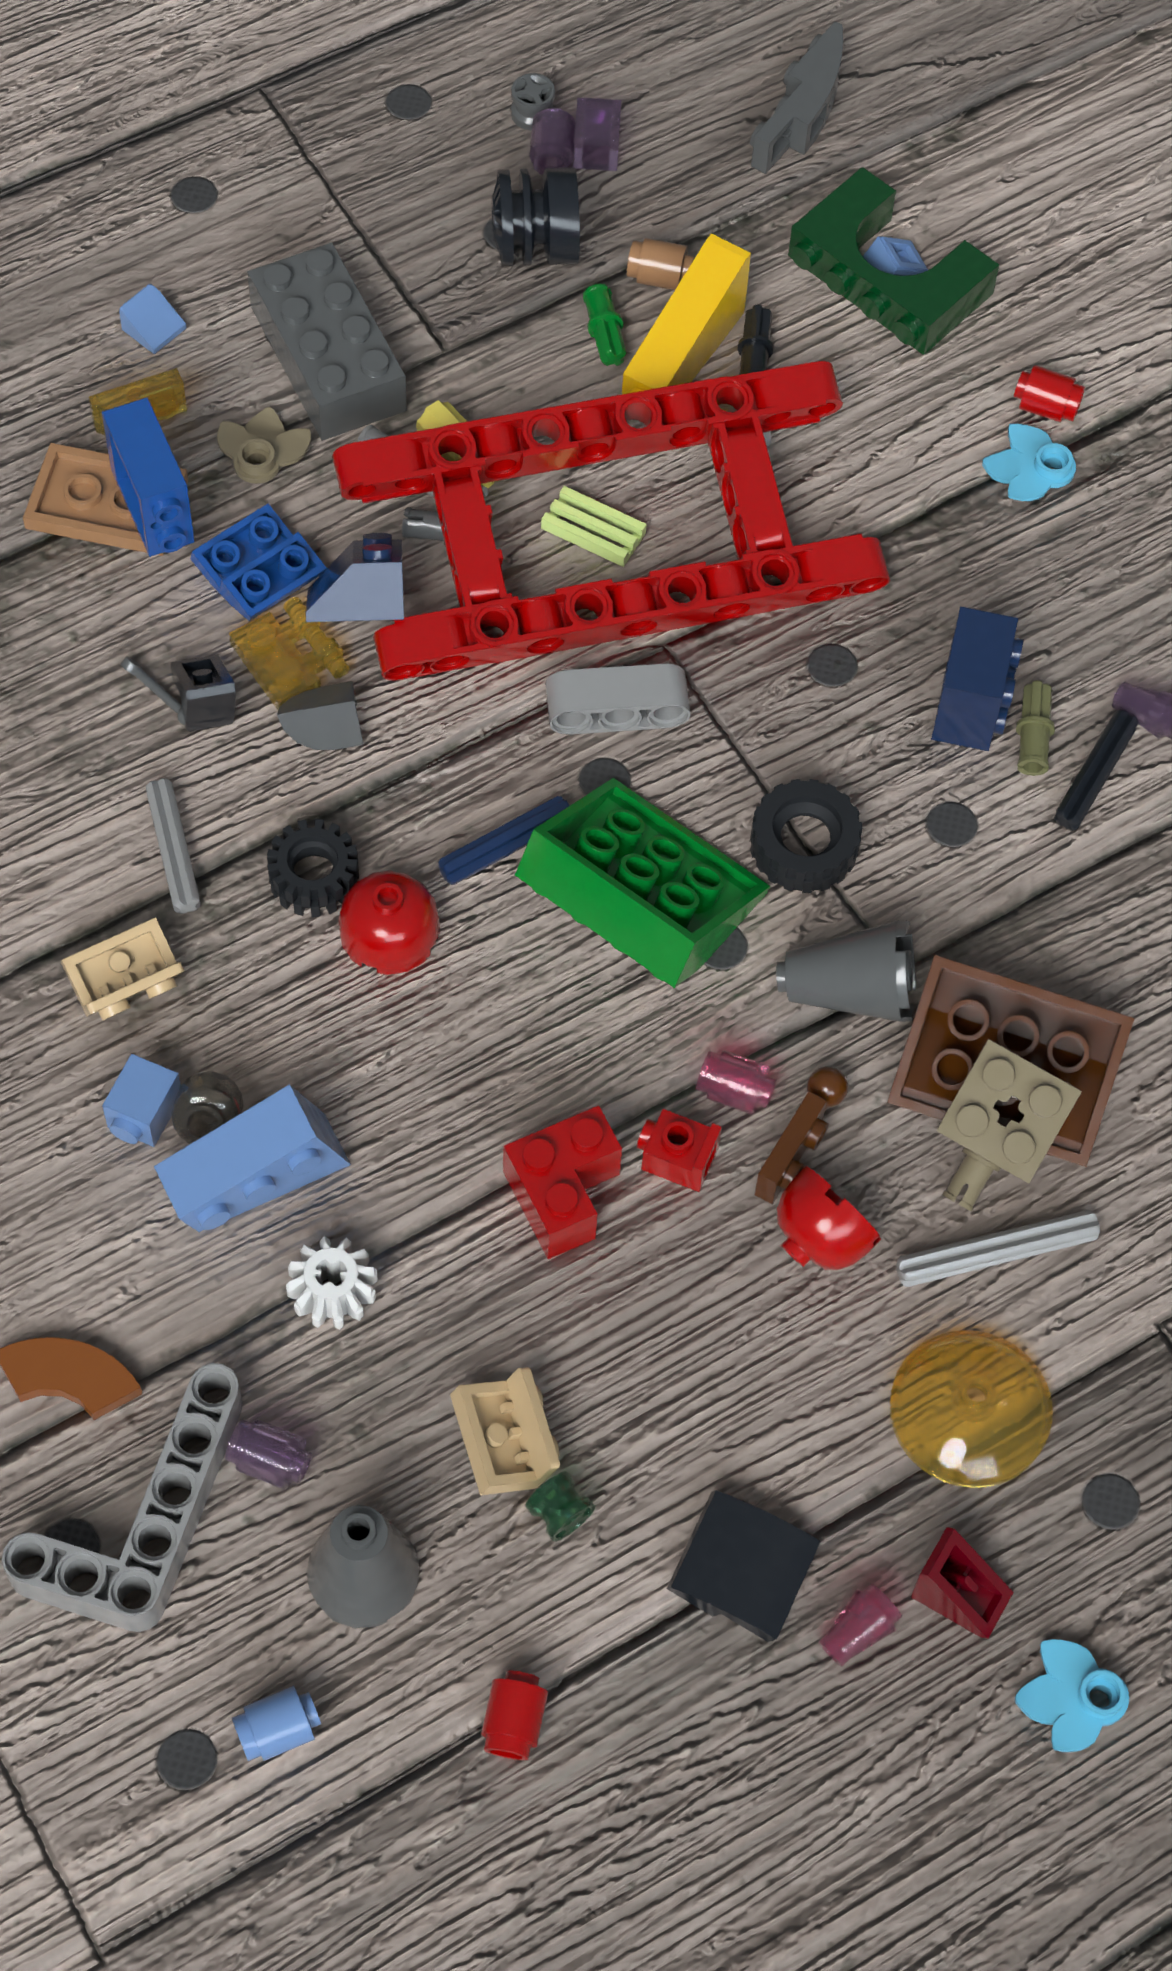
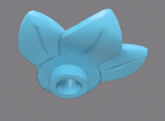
[982,424,1076,501]
[1014,1639,1129,1752]

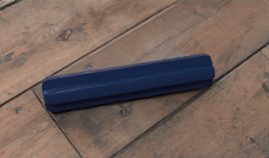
[438,796,570,885]

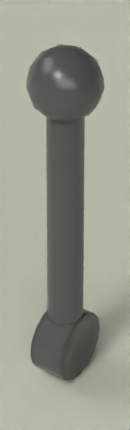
[120,656,185,725]

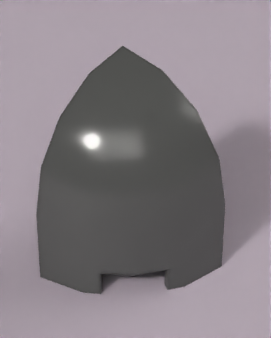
[277,681,363,750]

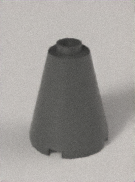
[776,920,916,1022]
[307,1505,419,1628]

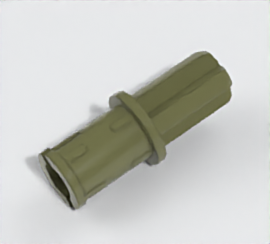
[1016,680,1055,776]

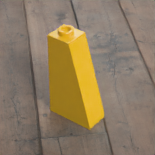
[622,233,751,394]

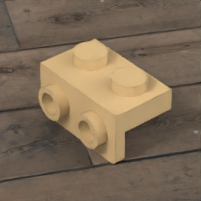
[60,917,184,1021]
[450,1367,560,1496]

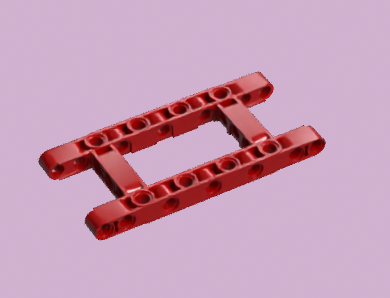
[332,361,890,681]

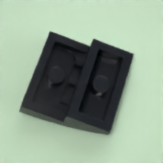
[666,1490,821,1642]

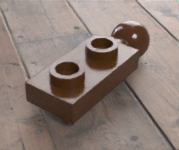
[754,1066,848,1205]

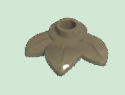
[217,407,311,484]

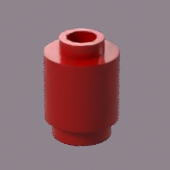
[1014,365,1086,423]
[481,1670,548,1760]

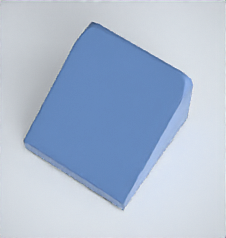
[863,236,928,276]
[119,284,187,354]

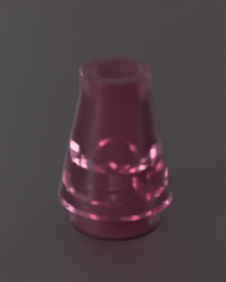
[818,1583,902,1667]

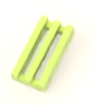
[541,486,647,567]

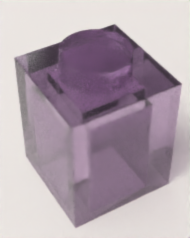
[573,97,622,171]

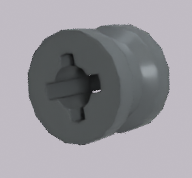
[511,73,555,131]

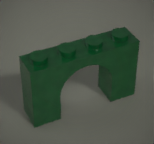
[788,167,999,355]

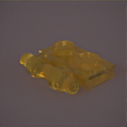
[229,597,350,710]

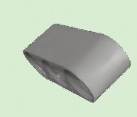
[545,664,691,735]

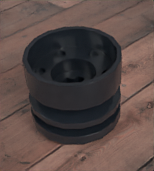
[491,167,580,267]

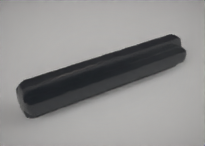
[1054,709,1138,831]

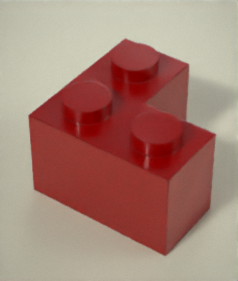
[503,1105,622,1260]

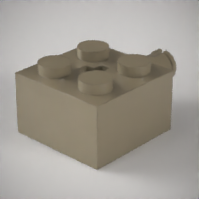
[936,1039,1082,1212]

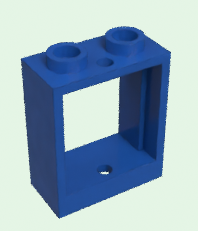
[102,397,194,557]

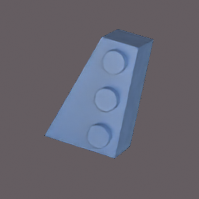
[154,1084,351,1232]

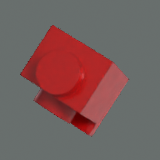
[637,1109,722,1192]

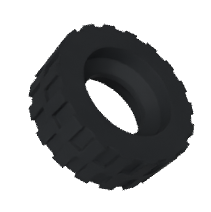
[750,779,862,893]

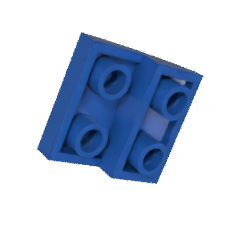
[190,503,327,621]

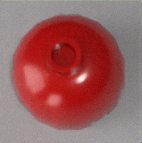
[338,870,440,975]
[777,1166,881,1270]

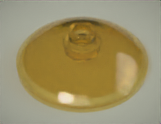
[889,1330,1053,1488]

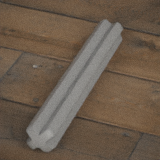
[896,1210,1100,1287]

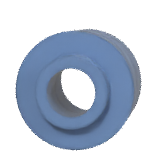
[232,1685,321,1761]

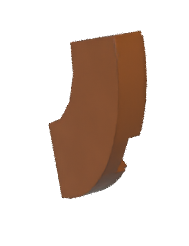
[0,1337,143,1420]

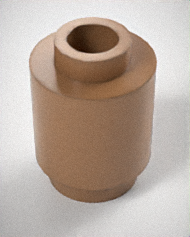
[627,238,695,290]

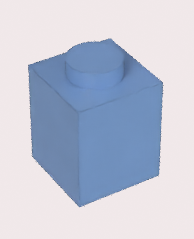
[102,1054,183,1147]

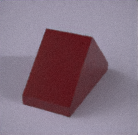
[911,1527,1014,1639]

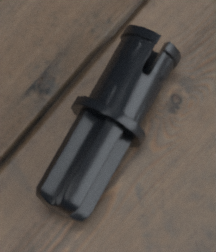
[737,304,774,375]

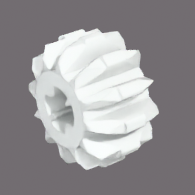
[286,1236,378,1330]

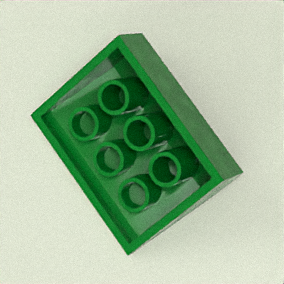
[515,778,771,988]

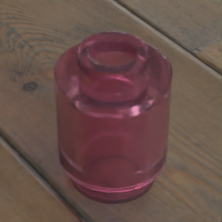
[696,1050,777,1115]

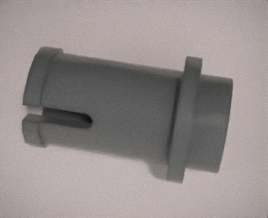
[402,507,445,545]

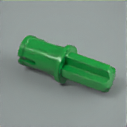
[583,284,627,366]

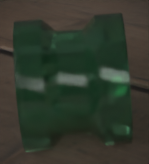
[525,1471,596,1542]

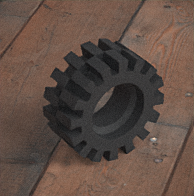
[267,819,359,917]

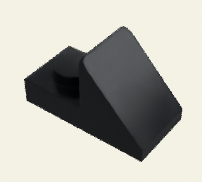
[170,654,236,732]

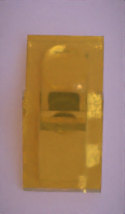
[89,368,187,435]

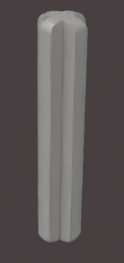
[146,778,201,914]

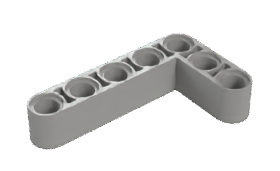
[2,1363,243,1632]

